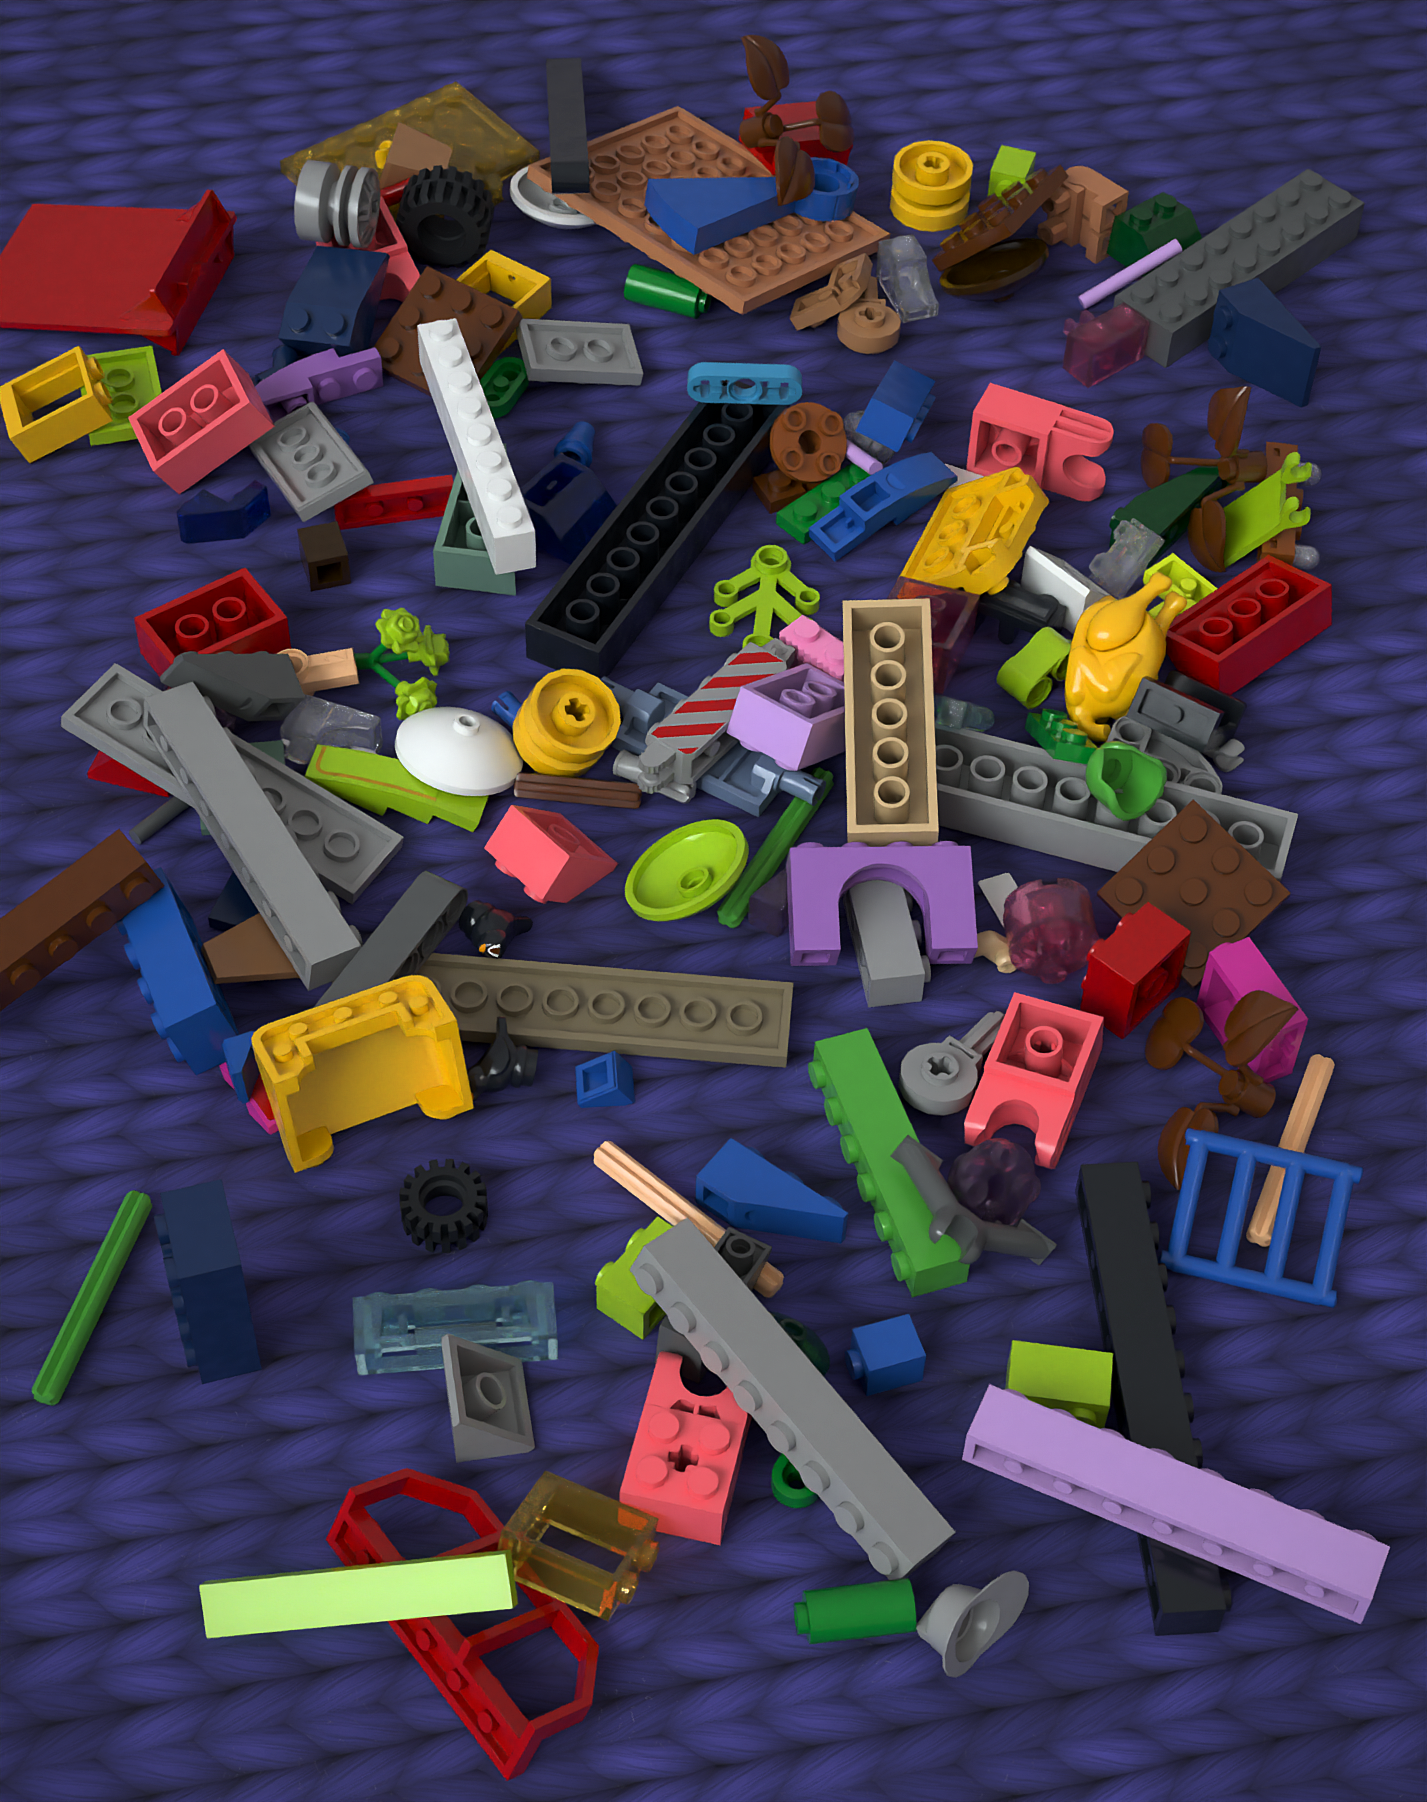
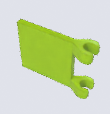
[1223,452,1312,568]

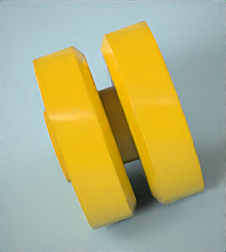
[890,140,973,232]
[512,668,621,777]

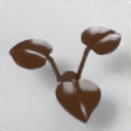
[739,35,854,206]
[1141,386,1268,573]
[1145,990,1299,1190]

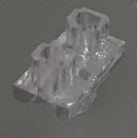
[1089,518,1165,599]

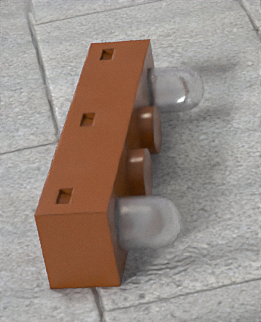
[1256,441,1322,570]

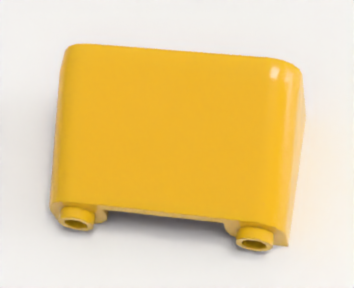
[251,975,474,1173]

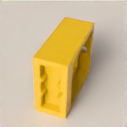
[456,250,552,354]
[0,346,113,464]

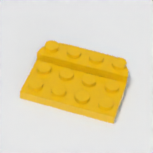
[890,467,1049,599]

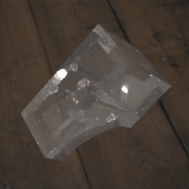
[876,234,939,323]
[280,694,383,765]

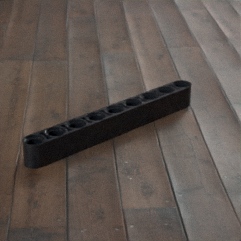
[546,57,590,195]

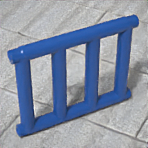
[1158,1128,1363,1308]

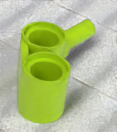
[996,627,1072,709]

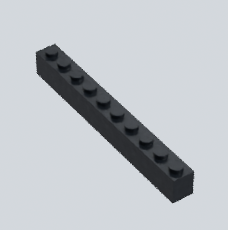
[1075,1162,1231,1636]

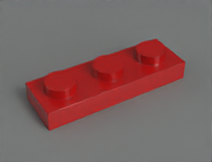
[333,474,454,530]

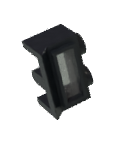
[967,579,1066,645]

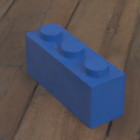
[855,360,936,452]

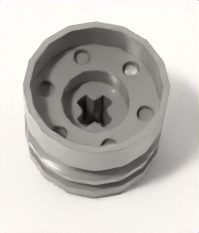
[294,160,380,248]

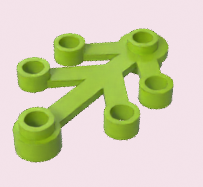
[709,545,820,649]

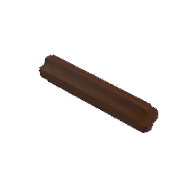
[514,772,642,809]

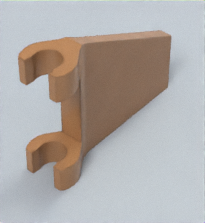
[201,913,301,984]

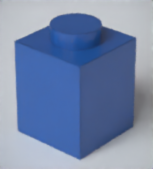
[845,1314,926,1396]

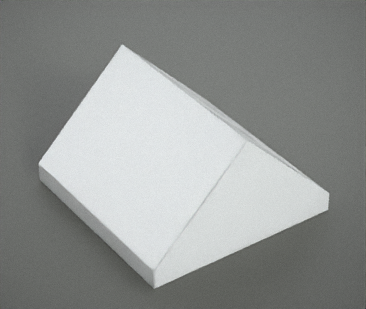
[1021,546,1117,634]

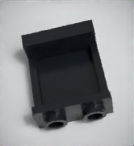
[1126,670,1247,753]

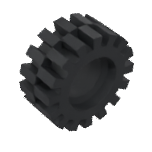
[399,1159,488,1253]

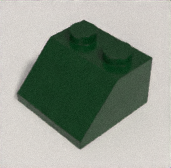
[1106,192,1202,278]

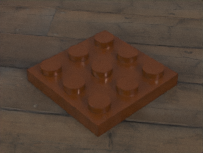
[932,164,1069,272]
[373,266,523,397]
[1097,799,1291,990]

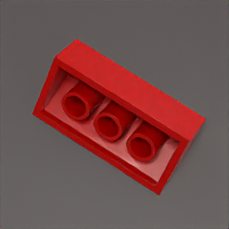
[1165,555,1332,695]

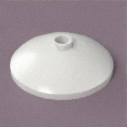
[510,167,597,229]
[395,707,523,796]

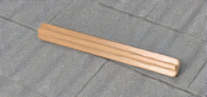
[1246,1054,1335,1247]
[593,1141,784,1298]

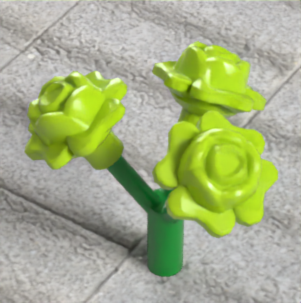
[354,607,450,720]

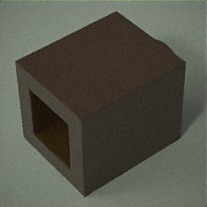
[297,521,351,592]

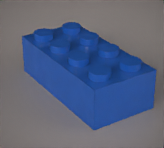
[115,867,240,1075]

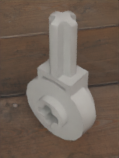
[899,1011,1005,1116]

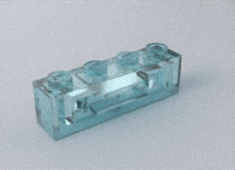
[353,1280,558,1375]

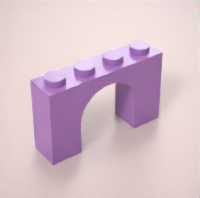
[786,841,978,966]

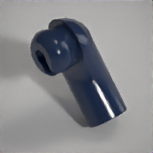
[255,344,298,384]

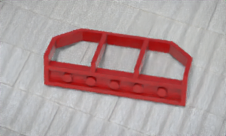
[326,1468,599,1781]

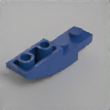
[809,452,957,562]

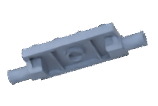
[600,676,826,818]

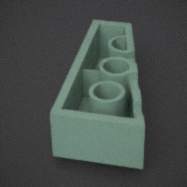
[433,443,516,596]

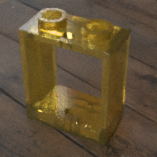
[497,1470,660,1621]

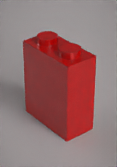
[739,101,853,176]

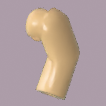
[974,930,1020,973]

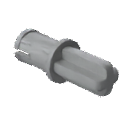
[613,750,697,804]

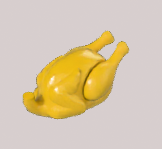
[1064,572,1187,742]

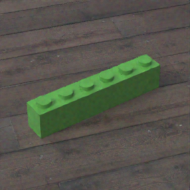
[808,1028,970,1298]

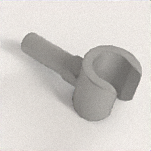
[1198,739,1245,772]

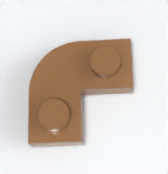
[790,253,873,331]

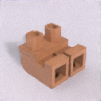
[1037,166,1129,264]

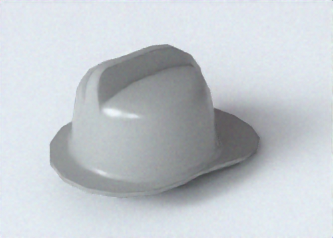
[916,1571,1029,1678]

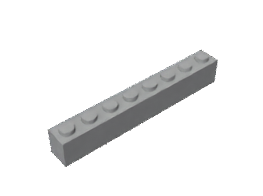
[143,681,363,991]
[630,1217,956,1580]

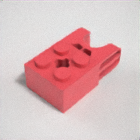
[316,197,420,302]
[966,383,1114,502]
[964,992,1104,1169]
[619,1351,752,1545]

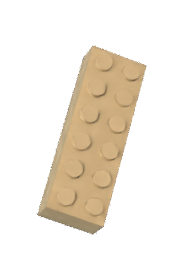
[843,598,939,847]

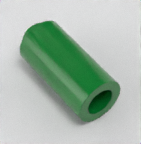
[624,264,712,319]
[793,1578,916,1645]

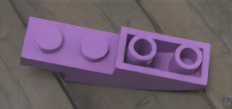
[255,347,383,423]

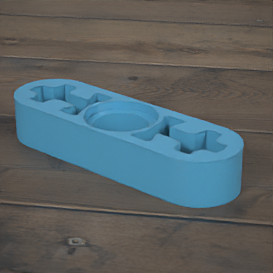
[687,362,802,405]

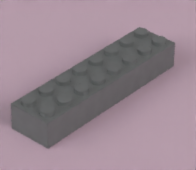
[1109,169,1365,368]

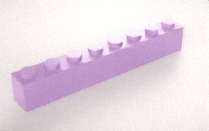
[962,1384,1390,1624]

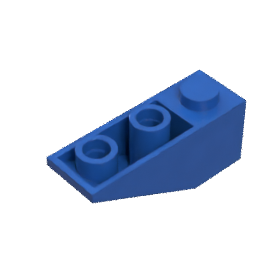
[695,1138,848,1244]

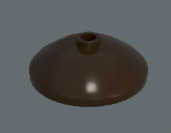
[939,238,1049,302]

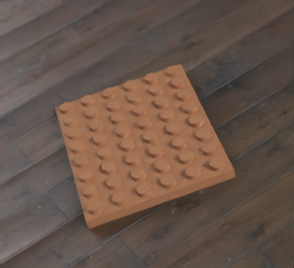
[527,106,890,315]

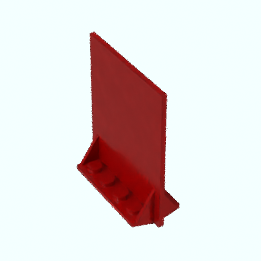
[0,190,237,356]

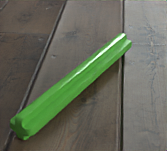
[717,767,834,928]
[32,1190,152,1406]

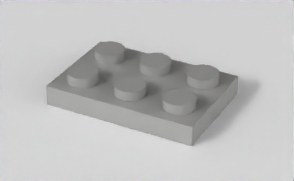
[516,319,643,386]

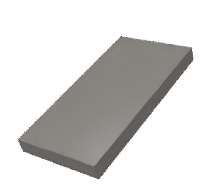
[248,402,374,522]

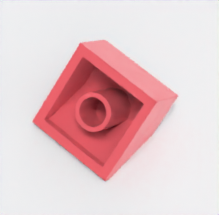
[484,805,618,904]

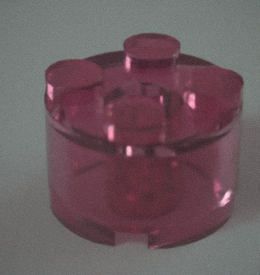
[1003,878,1099,984]

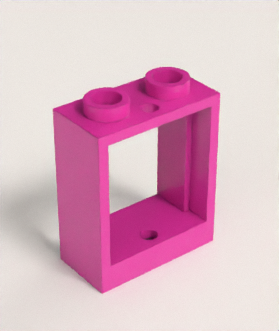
[1197,937,1308,1083]

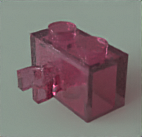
[1063,302,1150,388]

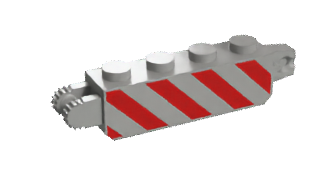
[637,638,796,794]

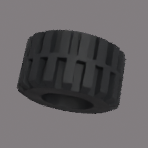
[396,165,495,269]

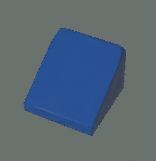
[222,1031,260,1104]
[575,1051,635,1108]

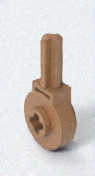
[837,274,901,354]

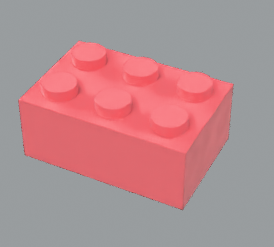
[128,349,275,495]

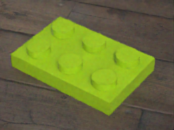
[80,346,162,446]

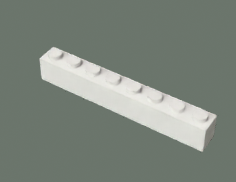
[417,318,536,575]

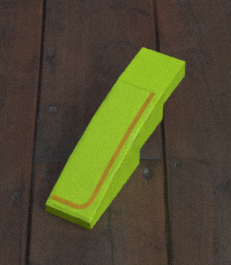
[304,744,489,832]

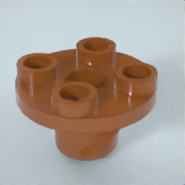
[770,402,847,483]

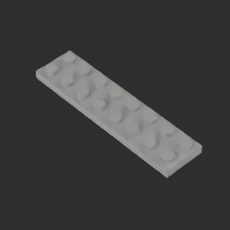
[61,663,404,904]

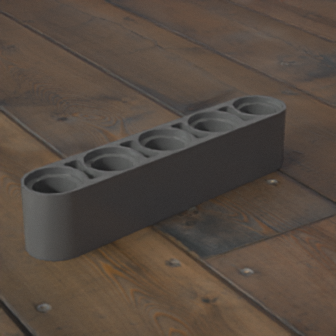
[314,871,468,1007]

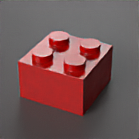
[1080,902,1191,1040]

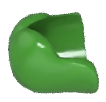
[1086,741,1167,821]

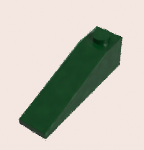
[1109,457,1231,568]

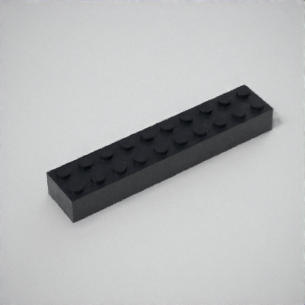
[525,380,790,679]

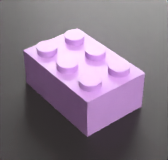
[726,663,846,771]

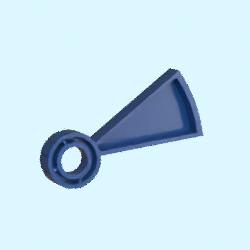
[644,157,859,255]

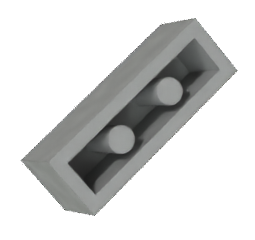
[843,880,931,1008]

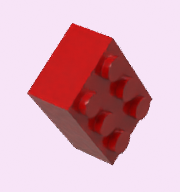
[134,568,291,689]

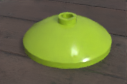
[625,819,749,922]

